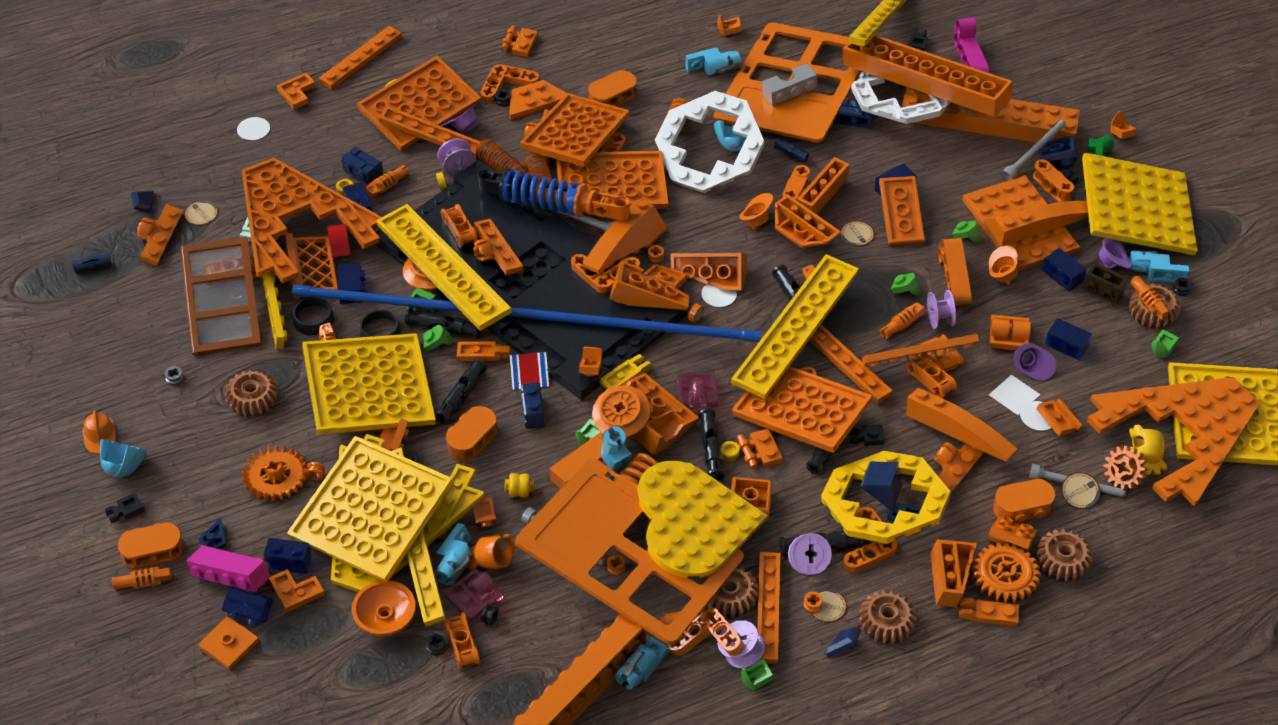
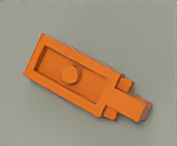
[457,342,511,361]

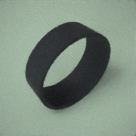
[293,297,334,335]
[360,310,401,338]

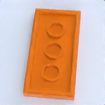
[879,176,925,246]

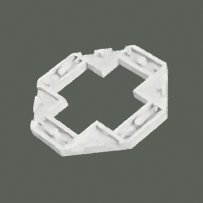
[852,71,951,124]
[655,91,765,193]

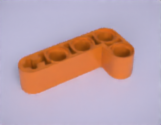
[938,238,972,306]

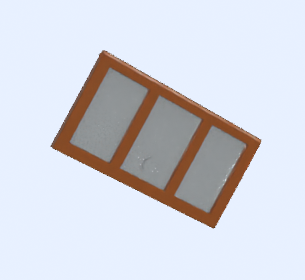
[181,237,261,355]

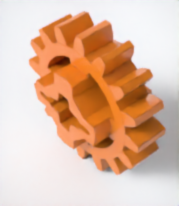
[1103,446,1148,489]

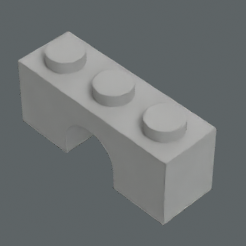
[762,64,818,106]

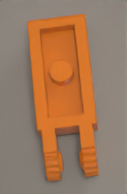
[959,598,1019,627]

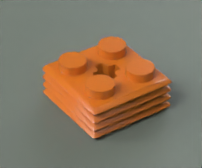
[731,477,772,520]

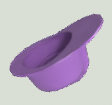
[440,104,480,132]
[1099,238,1132,269]
[1014,343,1056,381]

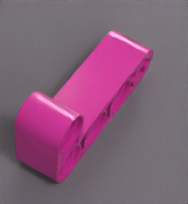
[954,17,989,73]

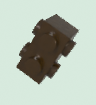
[1082,263,1128,304]

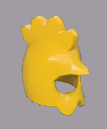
[1129,425,1167,476]

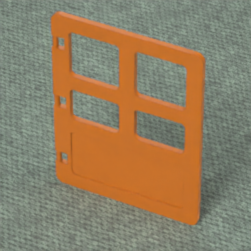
[713,23,861,143]
[515,459,744,644]

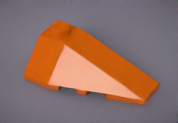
[670,253,748,290]
[610,260,689,310]

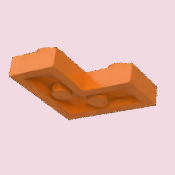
[277,73,315,110]
[269,569,325,613]

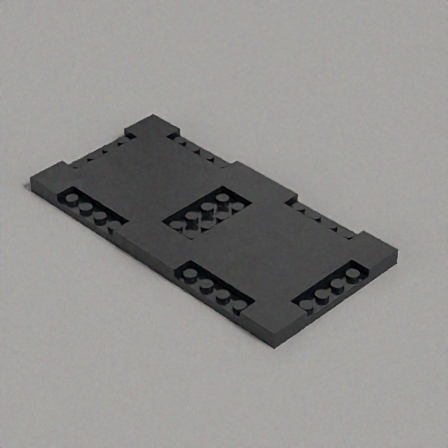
[375,160,687,401]

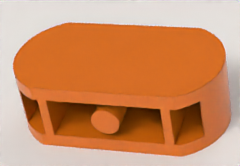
[589,70,636,107]
[446,406,497,462]
[993,478,1055,523]
[118,522,184,569]

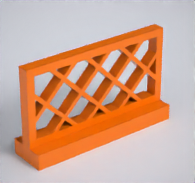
[284,233,338,300]

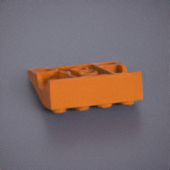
[617,373,699,455]

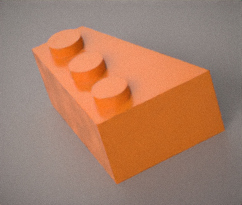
[930,539,977,607]

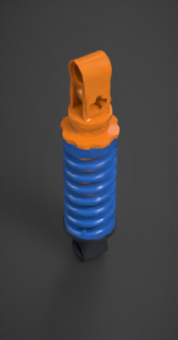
[478,168,630,221]

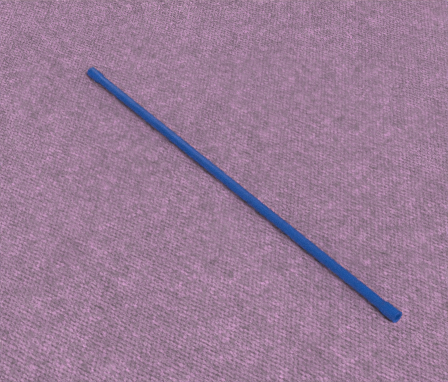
[292,285,761,342]

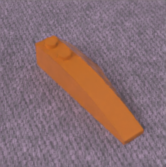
[582,199,667,273]
[984,201,1089,247]
[906,388,1018,462]

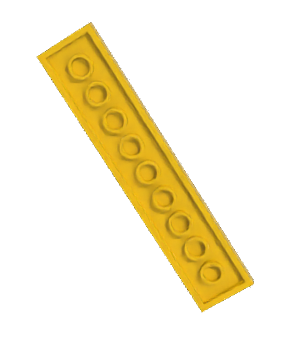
[376,204,512,331]
[731,254,859,399]

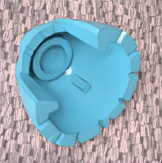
[714,120,746,152]
[100,439,147,478]

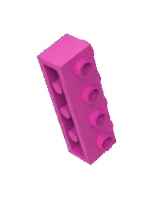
[186,545,270,592]

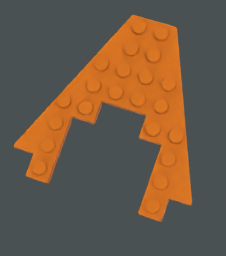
[242,157,382,283]
[1087,377,1260,506]

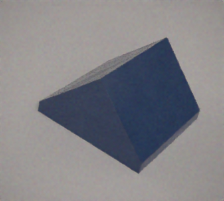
[860,461,902,511]

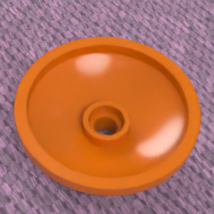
[352,580,416,636]

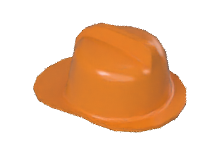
[739,193,773,230]
[989,246,1019,285]
[83,410,116,454]

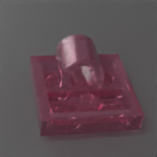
[676,371,718,408]
[443,568,503,622]

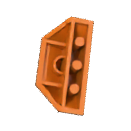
[775,194,841,248]

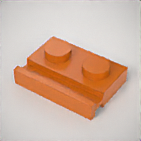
[920,334,965,372]
[1036,399,1083,436]

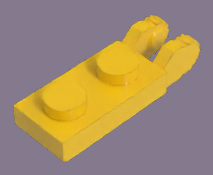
[600,354,652,390]

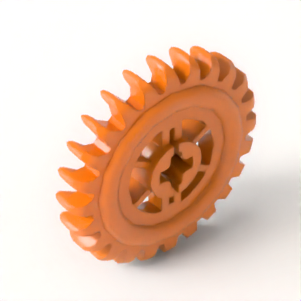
[242,445,308,501]
[971,543,1041,603]

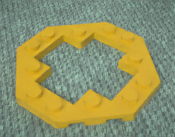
[821,451,951,544]

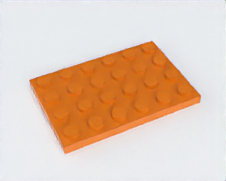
[357,56,481,151]
[520,93,629,167]
[556,151,668,209]
[962,175,1080,272]
[731,366,873,453]

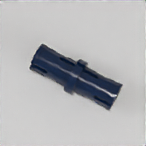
[774,138,810,163]
[72,253,112,273]

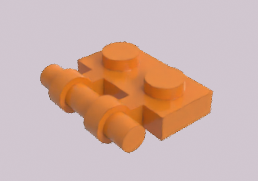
[501,25,538,57]
[737,429,783,469]

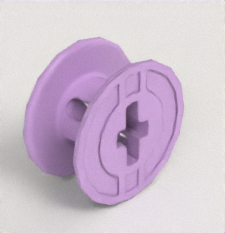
[437,138,476,177]
[927,290,956,329]
[788,533,832,575]
[718,620,765,668]

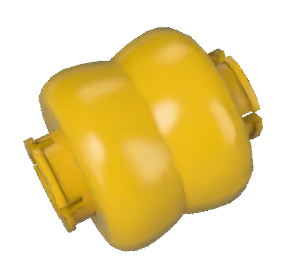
[505,473,534,498]

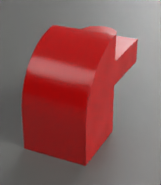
[327,224,351,258]

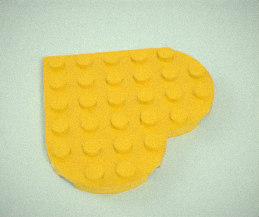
[637,461,768,578]

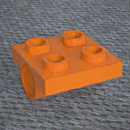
[989,314,1031,351]
[988,516,1037,553]

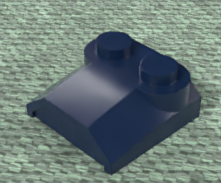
[1039,136,1077,167]

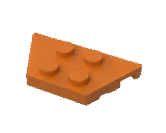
[509,80,567,120]

